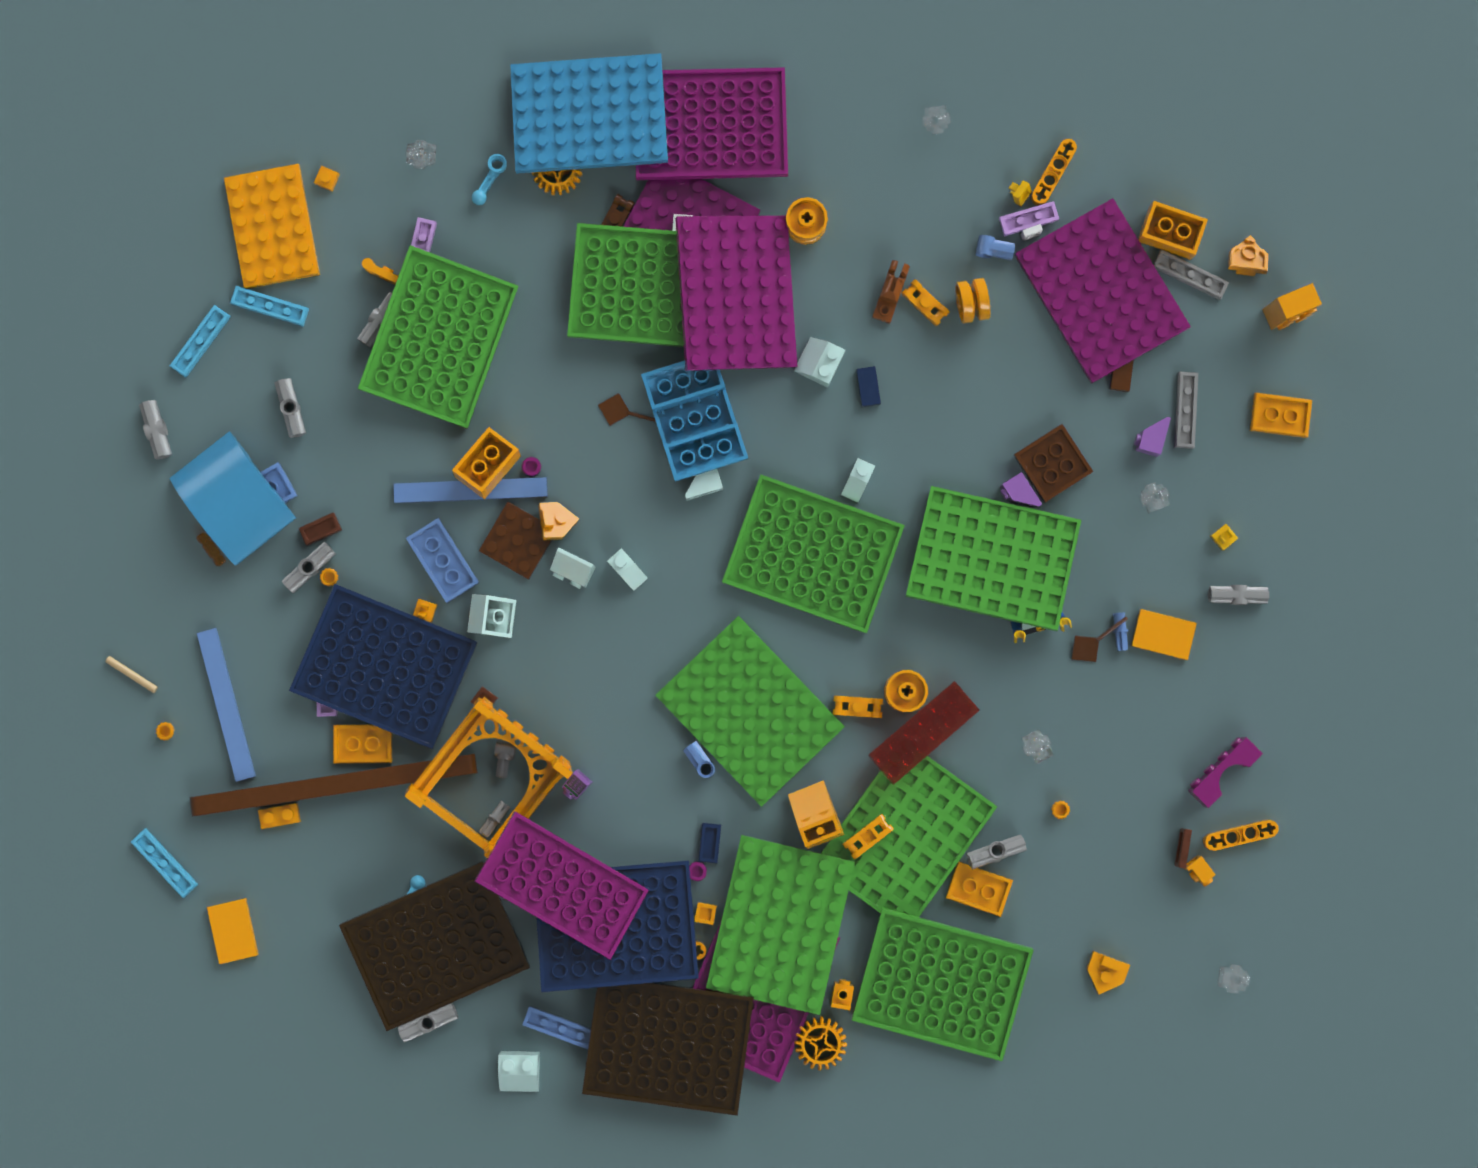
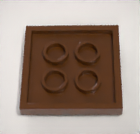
[1013,424,1094,503]
[479,502,552,580]

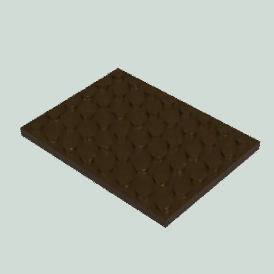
[339,861,530,1031]
[582,983,754,1116]

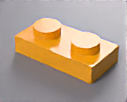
[258,803,301,829]

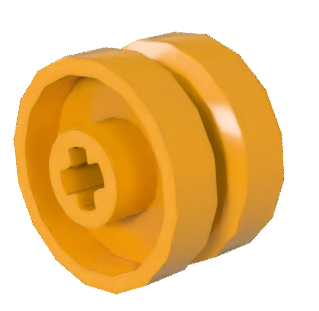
[786,197,828,245]
[955,278,991,324]
[884,670,928,712]

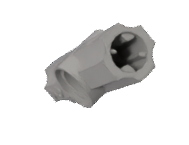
[357,292,392,349]
[274,378,307,438]
[139,400,172,460]
[282,542,336,593]
[1208,585,1269,605]
[966,834,1027,870]
[398,1003,459,1043]

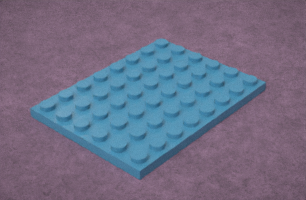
[510,53,668,174]

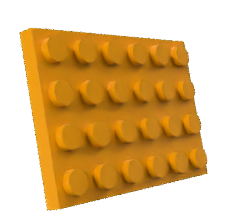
[224,164,320,289]

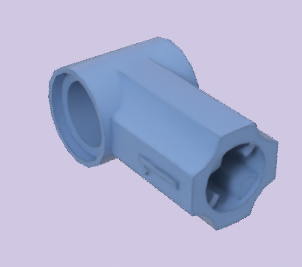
[975,235,1015,260]
[683,741,716,778]

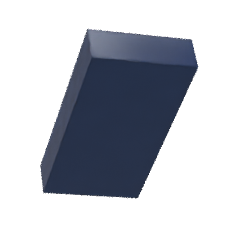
[856,366,881,407]
[698,823,721,863]

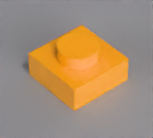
[314,166,340,192]
[694,902,717,925]

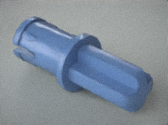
[1113,612,1128,651]

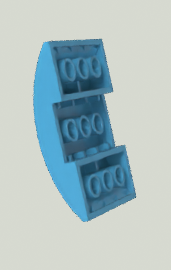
[641,361,748,482]
[169,431,296,566]

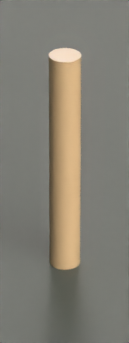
[105,656,158,693]

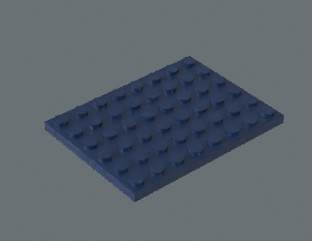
[289,584,478,749]
[536,861,699,993]

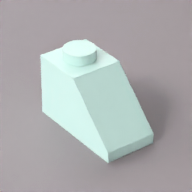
[841,458,875,503]
[685,469,723,501]
[607,548,648,591]

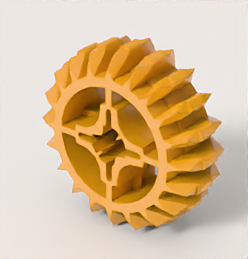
[532,169,583,196]
[794,1016,847,1070]

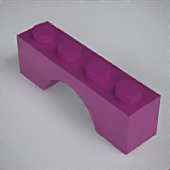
[1188,737,1263,808]

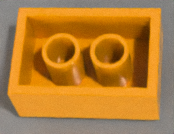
[1138,201,1208,260]
[1262,283,1322,330]
[452,427,521,500]

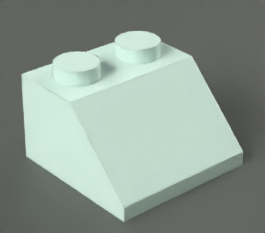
[794,337,845,388]
[550,547,596,589]
[467,594,516,638]
[498,1051,540,1092]

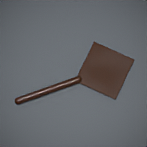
[598,393,656,426]
[1072,617,1128,662]

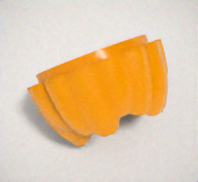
[320,568,338,586]
[156,722,175,741]
[1051,801,1070,819]

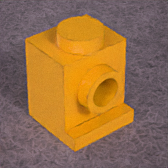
[1184,855,1216,887]
[830,979,854,1010]

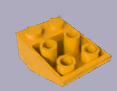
[788,780,845,849]

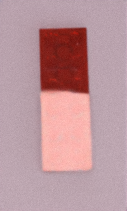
[868,681,980,785]

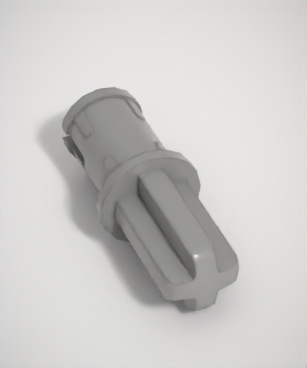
[479,801,511,837]

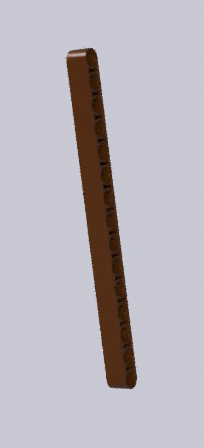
[189,754,478,817]

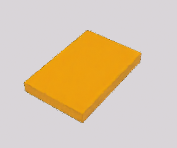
[1250,393,1312,438]
[1131,609,1197,660]
[333,724,392,764]
[945,861,1013,917]
[207,898,259,964]

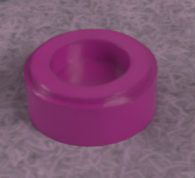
[522,457,541,477]
[689,861,707,881]

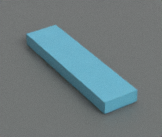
[230,286,309,327]
[169,305,231,378]
[131,828,199,898]

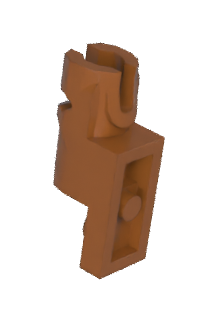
[872,260,910,324]

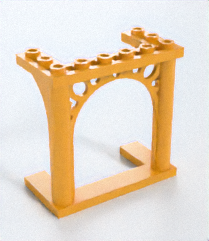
[405,697,573,858]

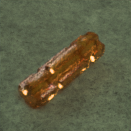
[196,532,226,567]

